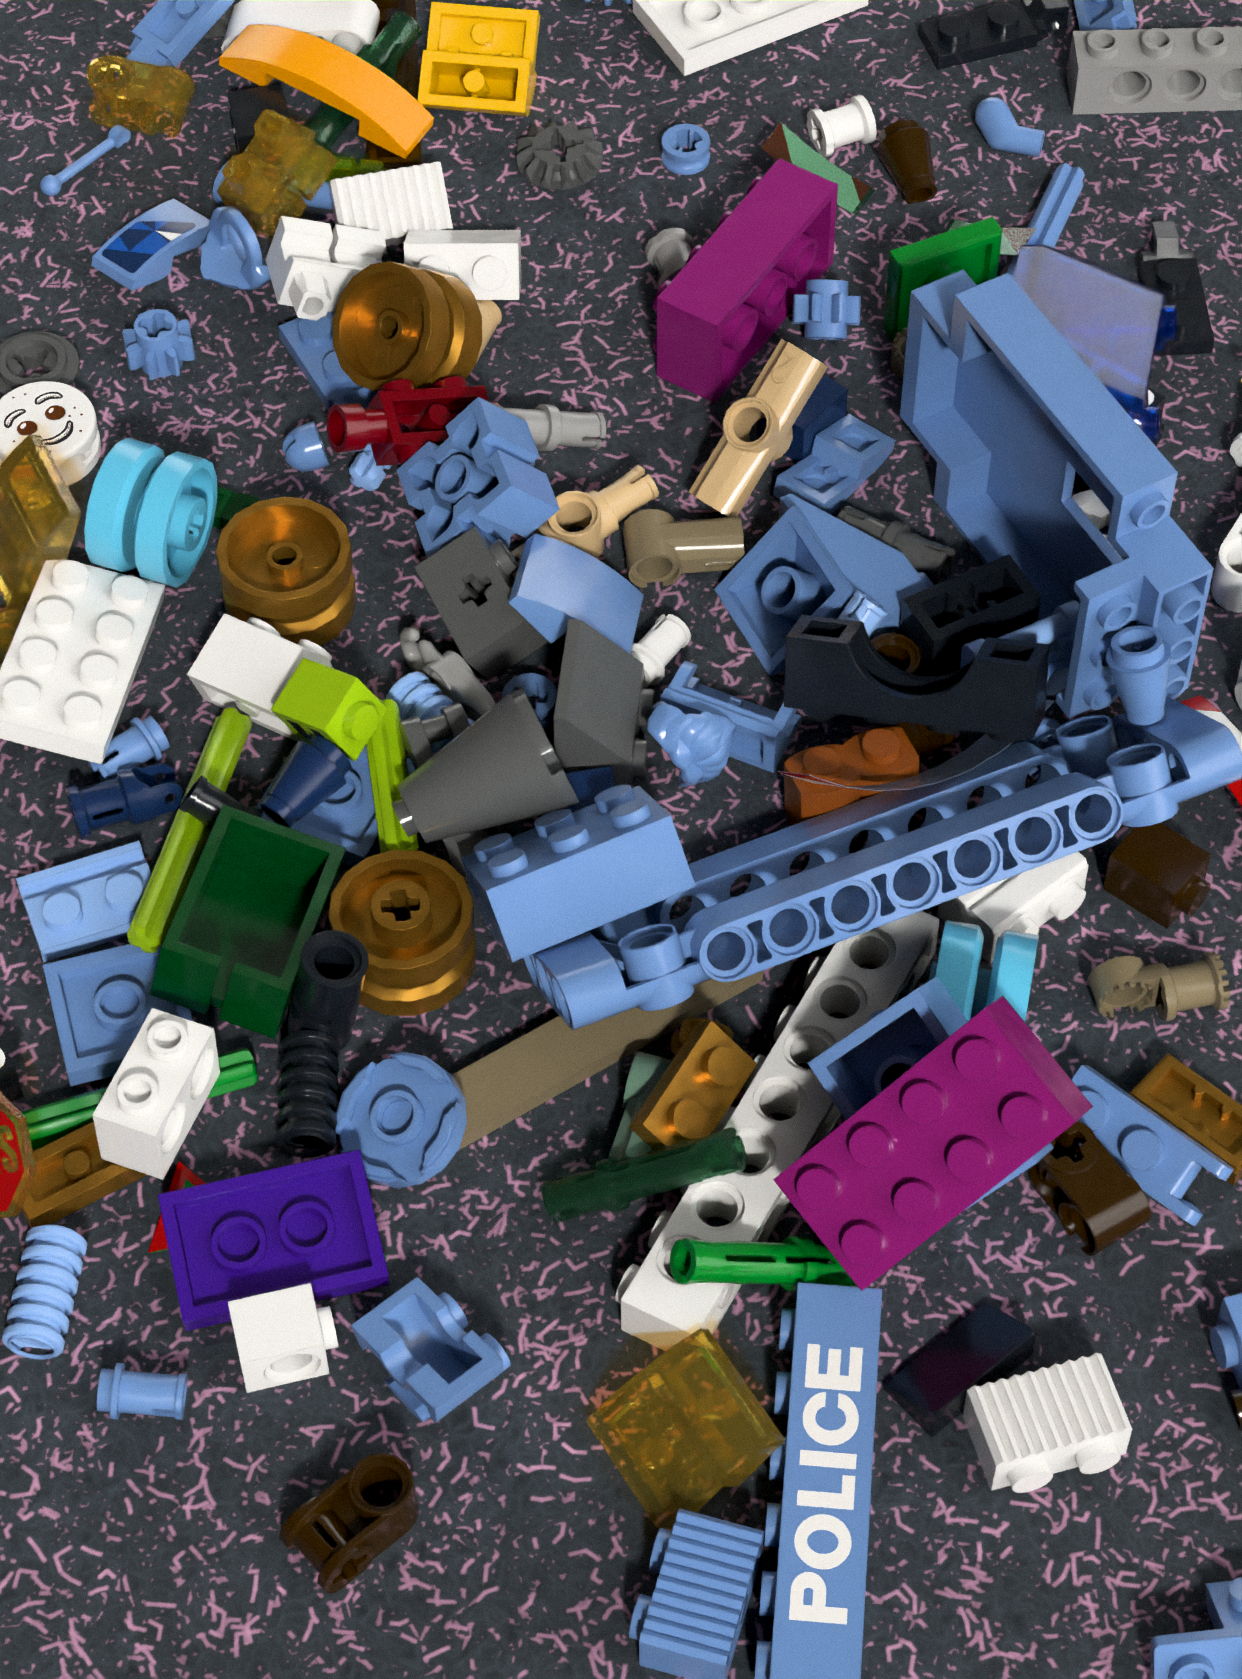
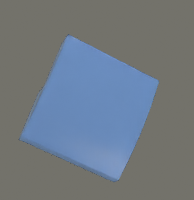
[508,533,644,654]

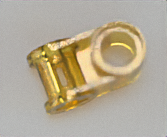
[87,55,196,138]

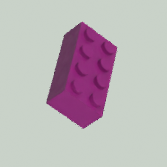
[653,158,838,403]
[773,996,1093,1291]

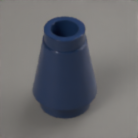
[260,734,352,828]

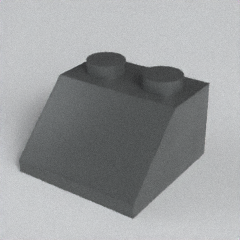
[554,619,655,788]

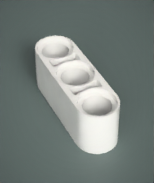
[221,0,380,61]

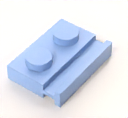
[16,841,151,962]

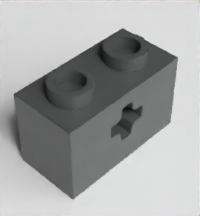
[415,526,549,680]

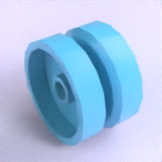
[84,438,217,588]
[929,920,1039,1022]

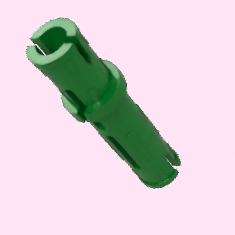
[670,1236,857,1292]

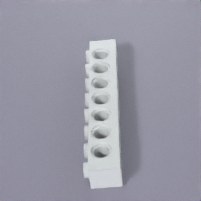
[615,911,940,1365]

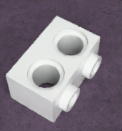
[92,1008,220,1180]

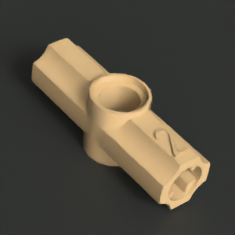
[689,338,828,517]

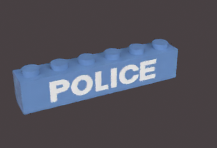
[755,1282,882,1679]

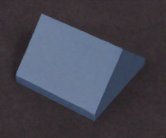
[714,505,855,676]

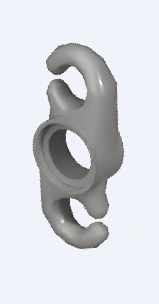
[399,627,496,722]

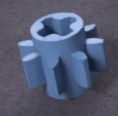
[792,279,861,340]
[122,309,195,380]

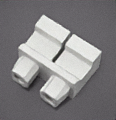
[266,216,386,321]

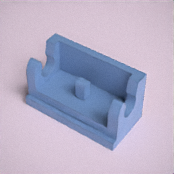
[660,661,801,773]

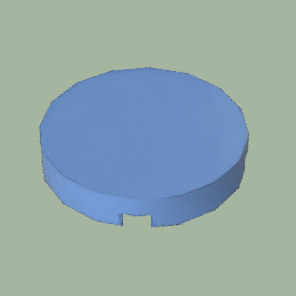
[335,1052,467,1189]

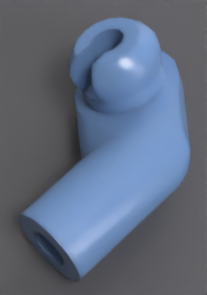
[975,97,1045,157]

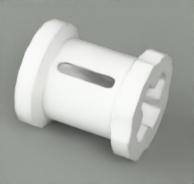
[807,94,877,158]

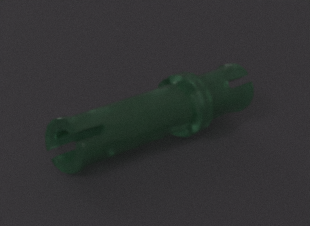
[300,11,423,155]
[542,1127,747,1223]

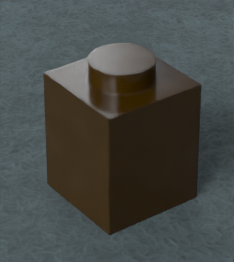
[1103,823,1211,929]

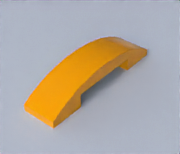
[219,24,434,159]

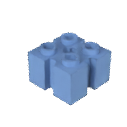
[397,397,560,558]

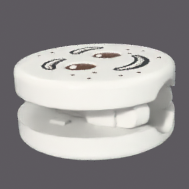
[0,381,101,491]

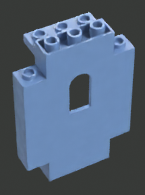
[900,270,1214,719]

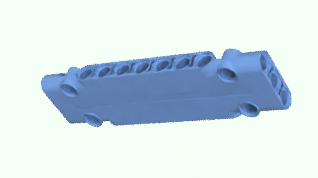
[523,697,1242,1031]

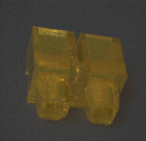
[217,109,338,241]

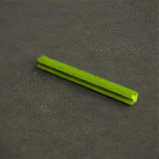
[127,707,252,953]

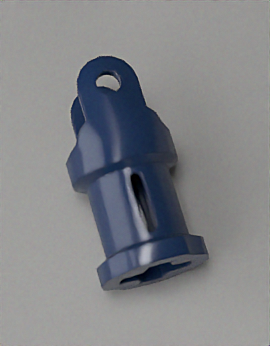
[65,763,185,840]

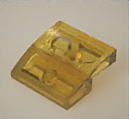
[0,435,81,606]
[585,1328,785,1531]

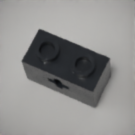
[899,554,1041,677]

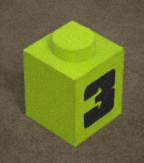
[271,657,388,761]

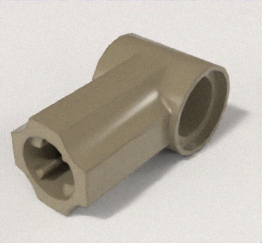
[622,509,745,588]

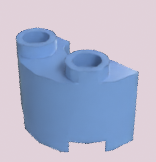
[351,1277,511,1423]

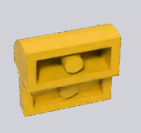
[418,2,540,117]

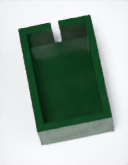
[149,805,346,1039]

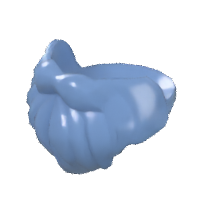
[200,206,271,291]
[647,701,736,787]

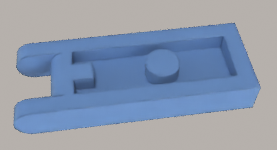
[1072,1065,1234,1226]

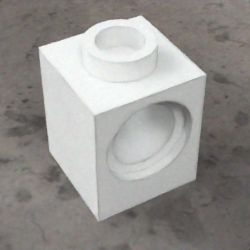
[228,1283,339,1393]

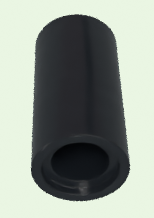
[287,930,369,1050]

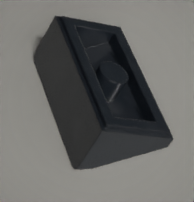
[883,1303,1037,1438]

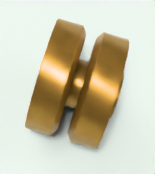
[333,261,483,392]
[216,497,357,646]
[328,850,476,1016]

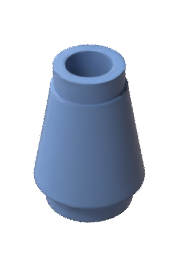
[1106,625,1171,725]

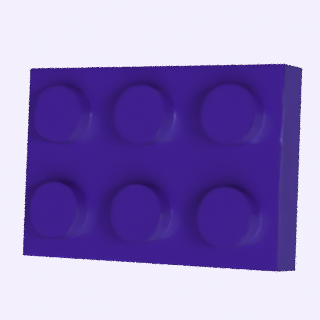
[158,1149,390,1331]

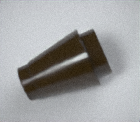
[877,119,937,204]

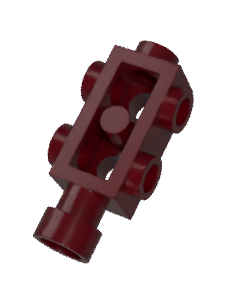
[326,376,500,466]

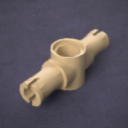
[511,465,659,578]

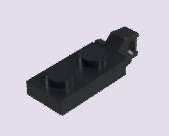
[918,0,1070,70]
[1138,221,1215,356]

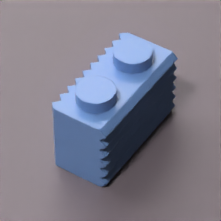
[629,1508,764,1679]

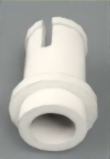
[630,614,691,688]

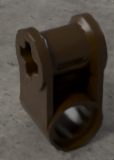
[1028,1121,1151,1256]
[279,1453,419,1593]

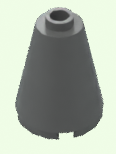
[391,687,579,843]

